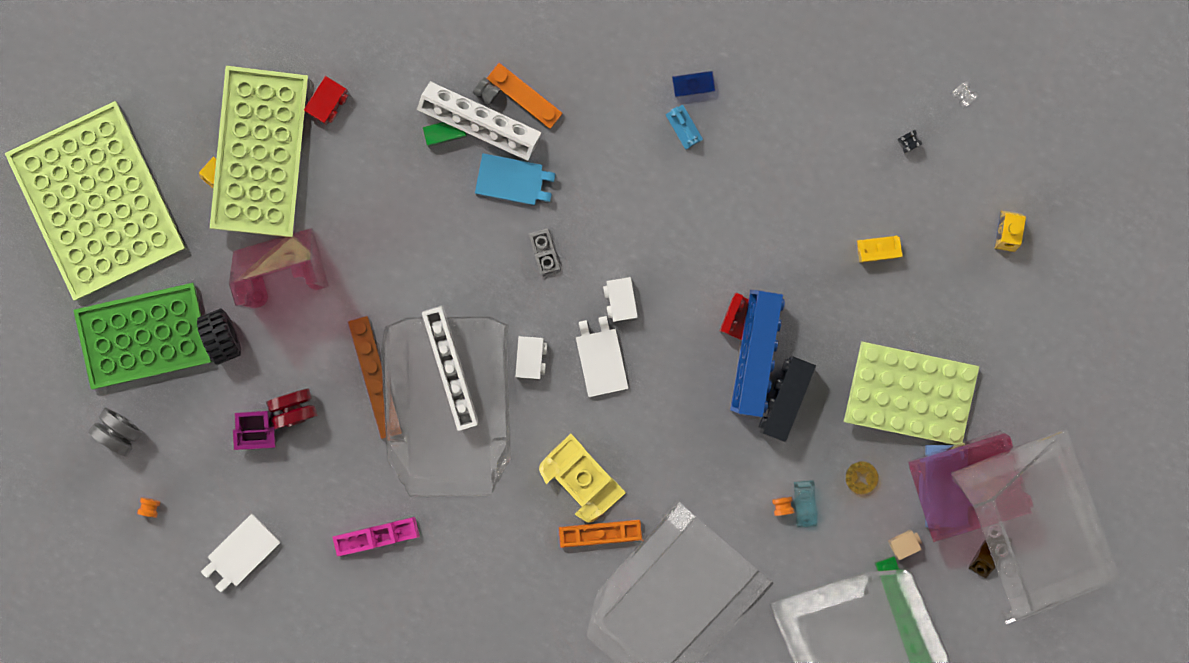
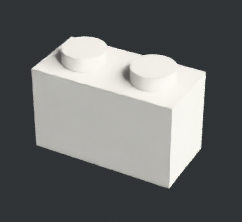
[603,277,637,322]
[515,336,547,379]

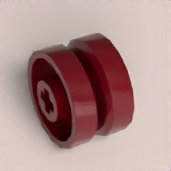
[266,388,318,429]

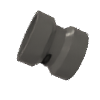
[473,77,501,105]

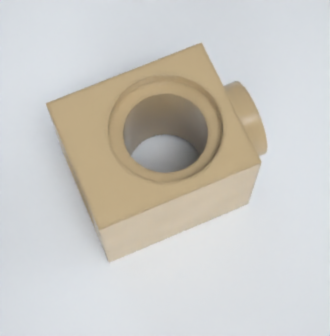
[888,530,922,560]

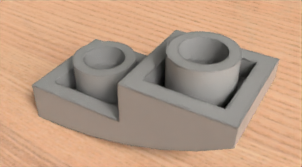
[528,228,560,275]

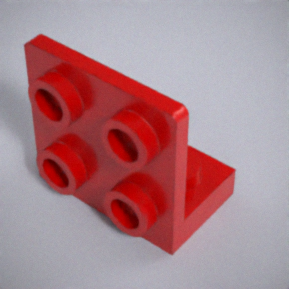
[719,293,749,340]

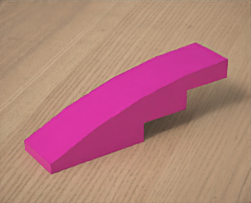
[332,517,420,557]

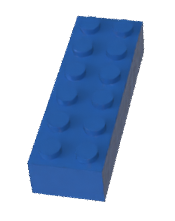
[730,289,785,417]

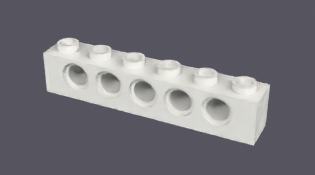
[417,81,541,161]
[422,305,479,431]

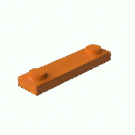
[487,63,563,129]
[559,519,642,548]

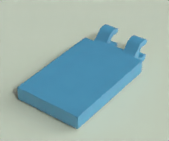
[475,153,556,205]

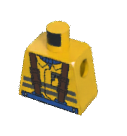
[994,210,1026,252]

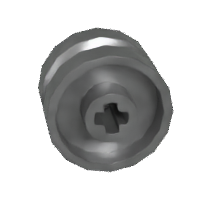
[88,408,143,457]

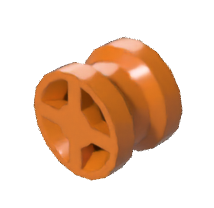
[772,496,795,516]
[137,497,161,518]

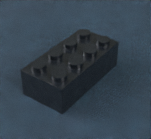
[758,356,816,442]

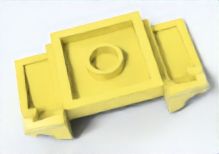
[539,433,626,523]

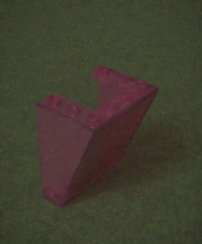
[229,228,329,310]
[907,430,1032,542]

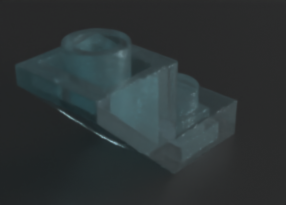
[794,480,817,527]

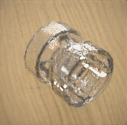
[951,80,979,109]

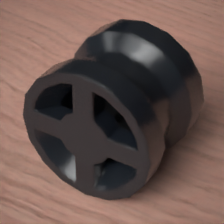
[897,130,923,154]

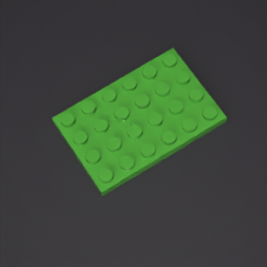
[73,283,212,390]

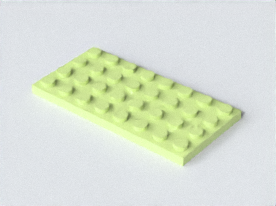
[209,66,308,238]

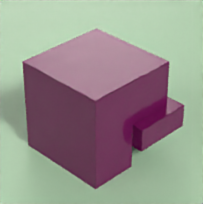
[233,411,276,450]

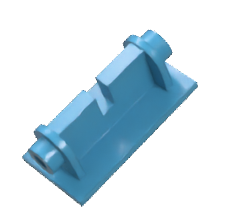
[665,105,703,150]

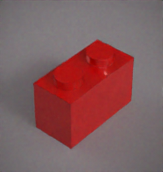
[304,75,349,125]

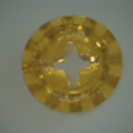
[845,461,878,494]

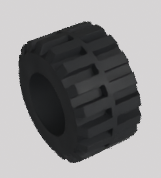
[197,308,241,365]

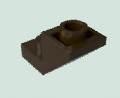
[968,530,1011,579]

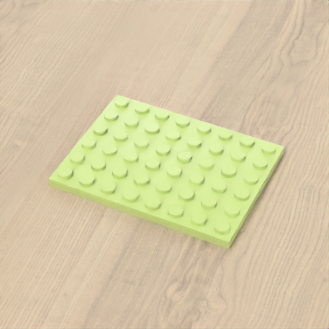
[5,101,186,301]

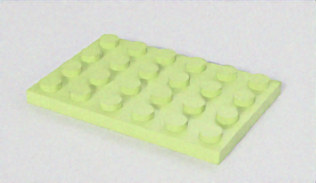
[844,341,979,446]

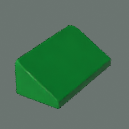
[423,122,467,147]

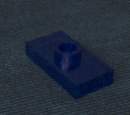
[672,71,715,98]

